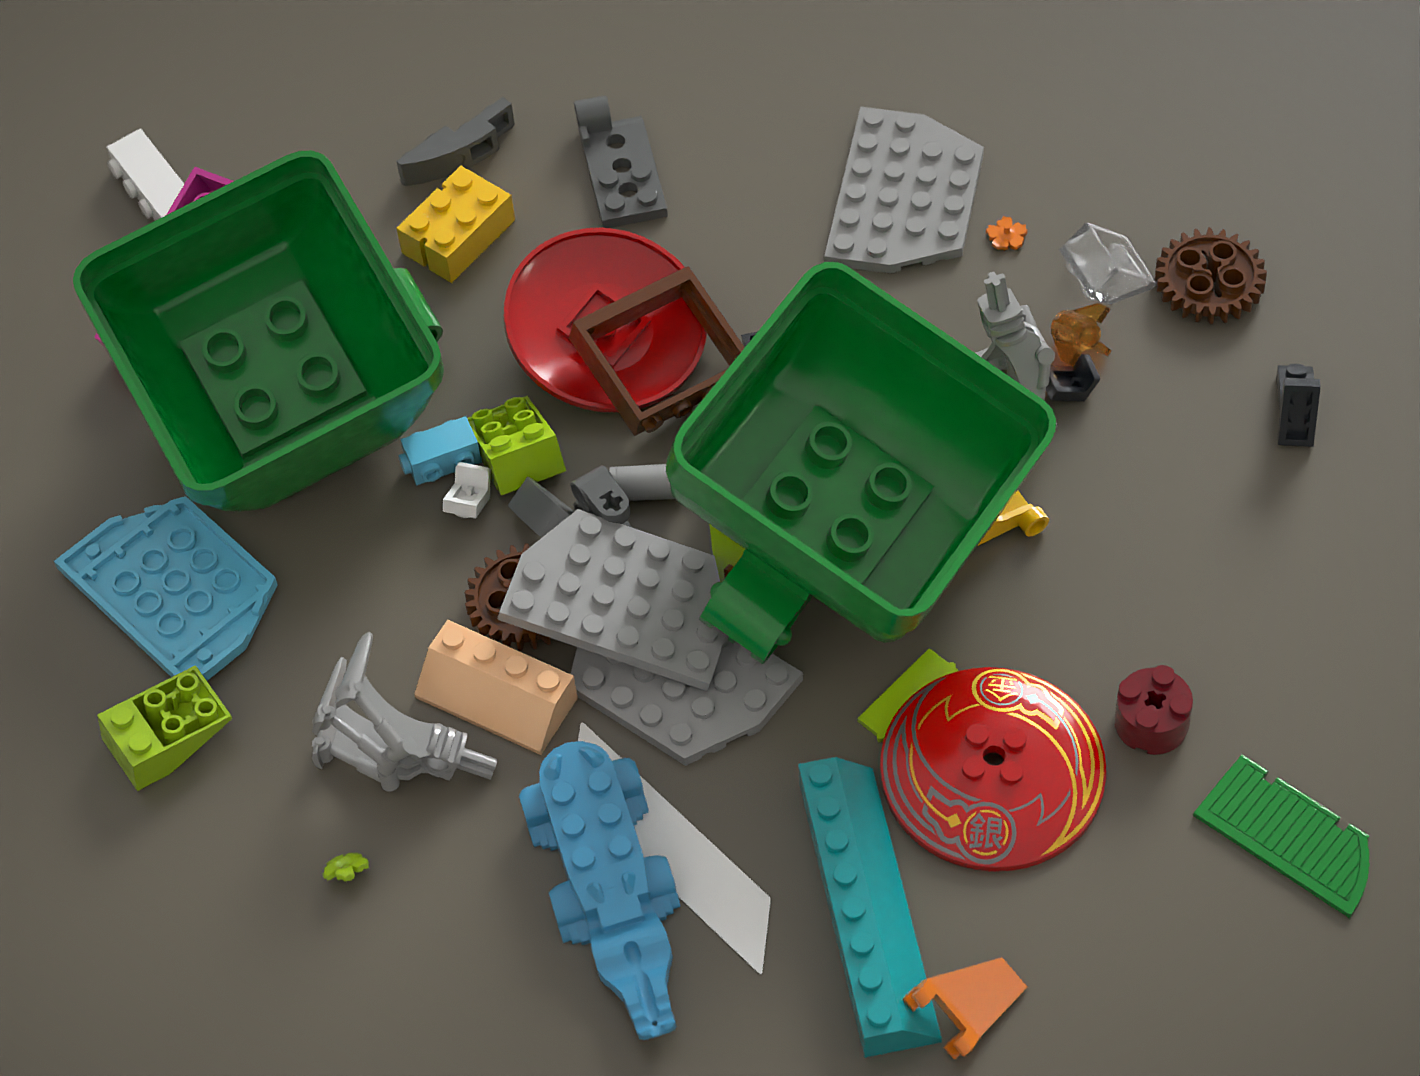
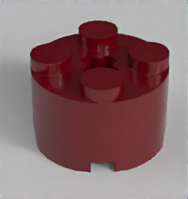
[1115,665,1193,755]

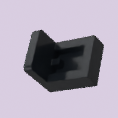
[1046,354,1100,402]

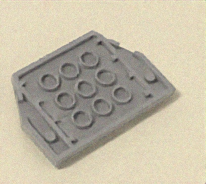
[824,107,984,273]
[497,509,726,691]
[571,635,803,766]

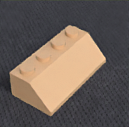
[414,620,578,755]

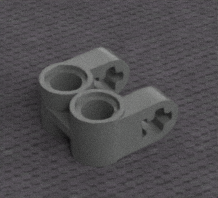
[570,465,631,527]

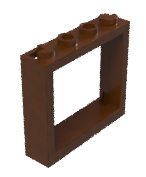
[569,266,745,436]

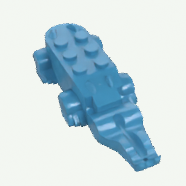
[519,741,680,1040]

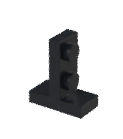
[1276,363,1321,447]

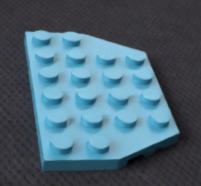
[54,496,278,681]

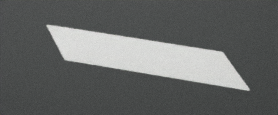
[578,722,771,974]

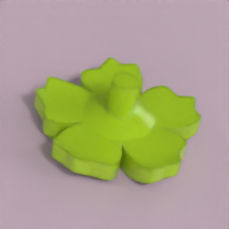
[323,852,369,882]

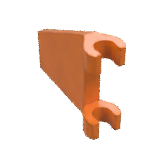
[903,957,1027,1059]

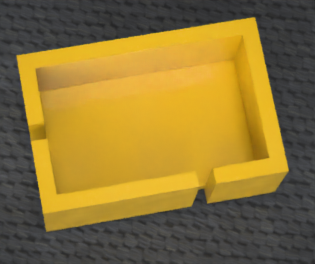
[396,166,515,283]

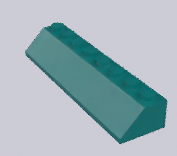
[798,757,942,1058]

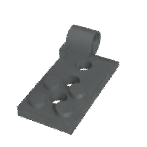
[574,95,668,228]

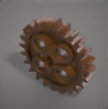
[1154,228,1267,324]
[464,543,551,651]

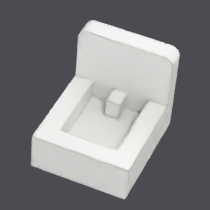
[443,462,491,518]

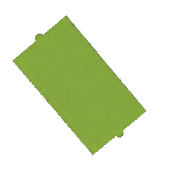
[857,648,959,743]

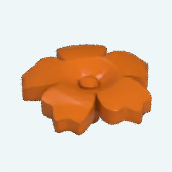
[986,216,1028,250]

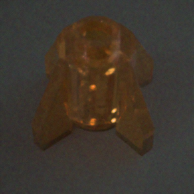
[1051,303,1111,367]

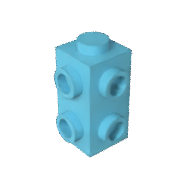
[398,416,482,486]

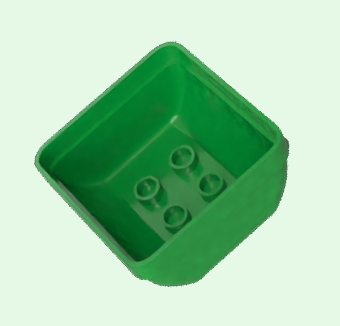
[73,150,444,511]
[666,262,1056,664]

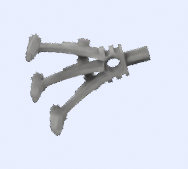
[976,272,1058,428]
[312,632,497,791]

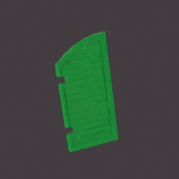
[1193,754,1370,919]

